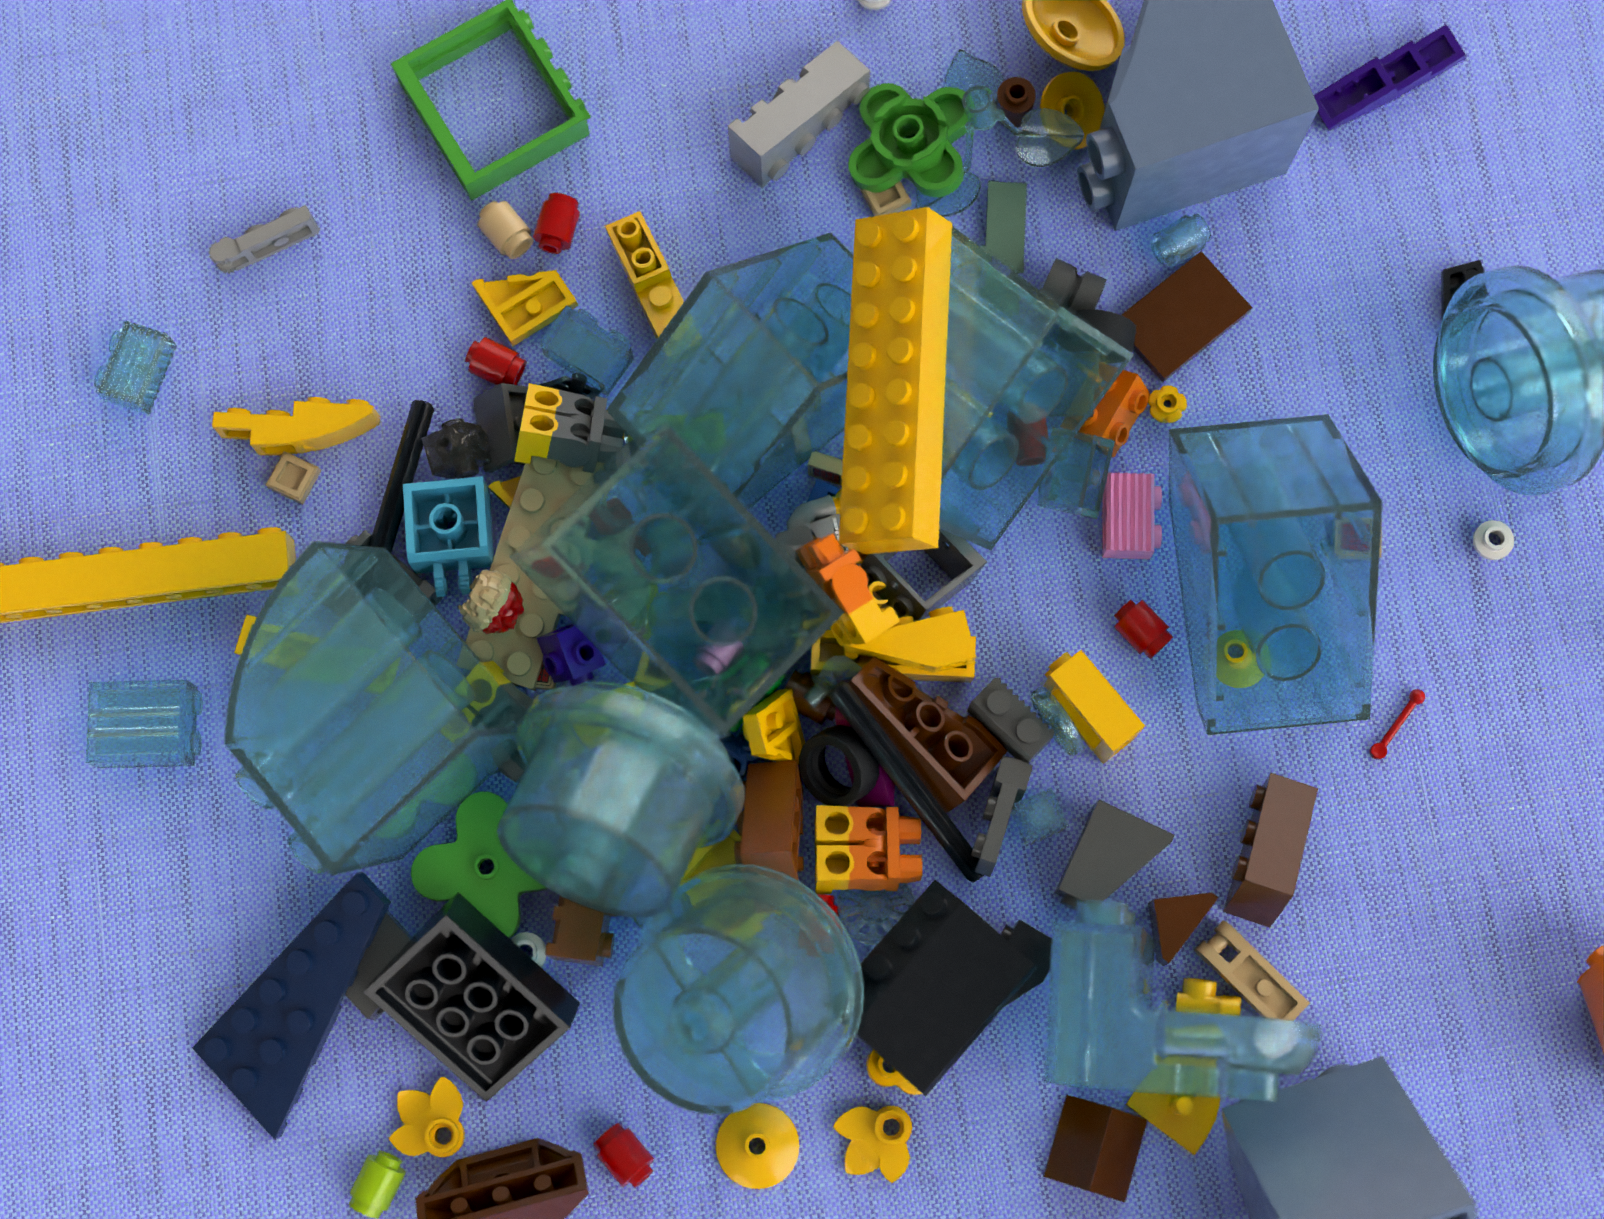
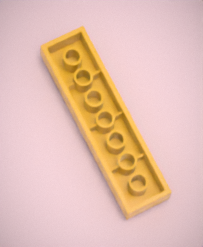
[839,207,952,554]

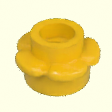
[1148,385,1187,423]

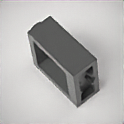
[860,514,987,622]

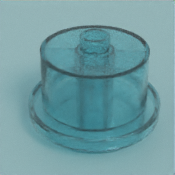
[1433,265,1604,496]
[497,682,745,917]
[613,864,864,1115]

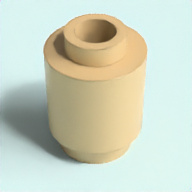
[478,201,534,259]

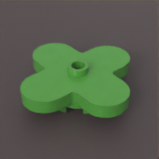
[848,83,975,197]
[411,792,564,939]

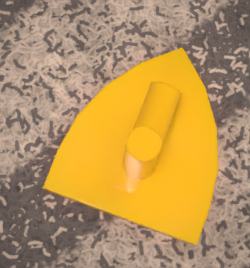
[1126,1051,1221,1155]

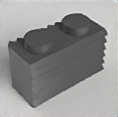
[967,678,1054,763]

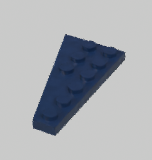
[192,872,391,1140]

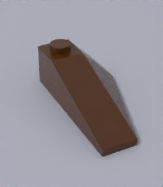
[848,657,1008,813]

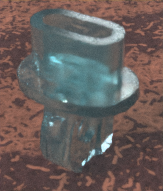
[803,655,862,708]

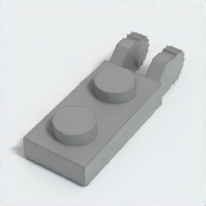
[208,205,320,274]

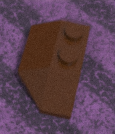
[415,1138,589,1219]

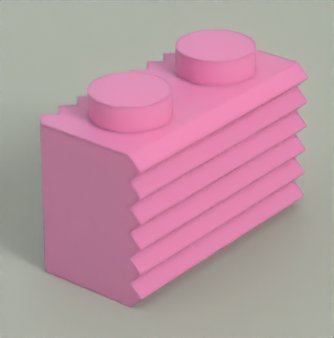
[1102,472,1162,559]

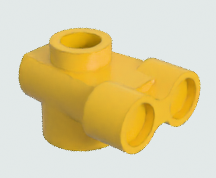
[1176,978,1242,1024]

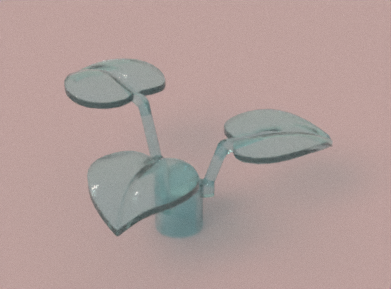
[915,49,1084,217]

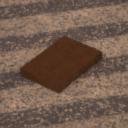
[1121,251,1253,382]

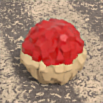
[458,569,524,635]

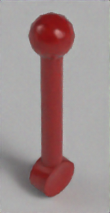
[1369,689,1425,760]

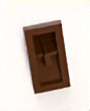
[1148,892,1219,966]

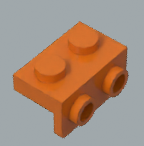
[1062,362,1150,458]

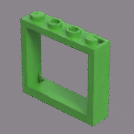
[390,0,591,201]

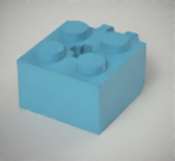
[403,476,494,597]

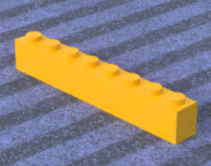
[0,527,298,623]

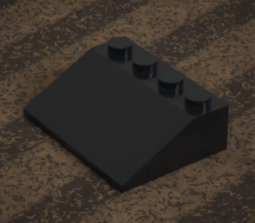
[824,880,1037,1097]
[364,892,580,1102]

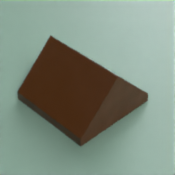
[1043,1095,1147,1202]

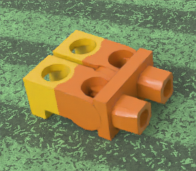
[795,533,900,646]
[814,805,923,894]

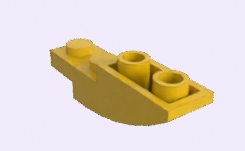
[605,211,704,361]
[212,397,380,456]

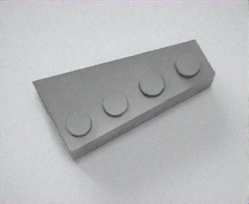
[728,40,870,188]

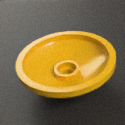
[1022,0,1125,71]

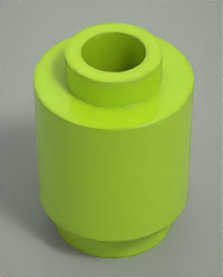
[349,1150,406,1219]

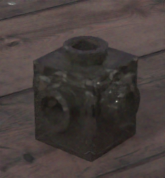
[421,419,492,479]

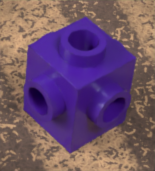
[536,620,606,686]

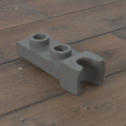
[971,756,1033,877]

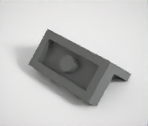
[473,383,528,472]

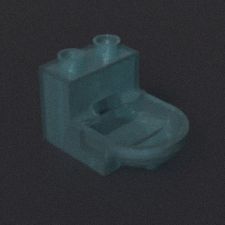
[1044,900,1322,1101]

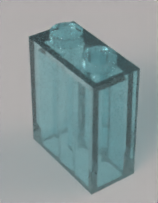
[86,680,203,768]

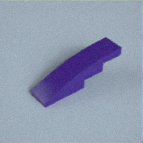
[1314,24,1466,131]

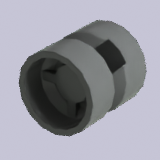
[1037,258,1107,314]

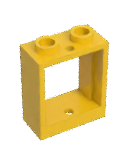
[1041,650,1145,764]

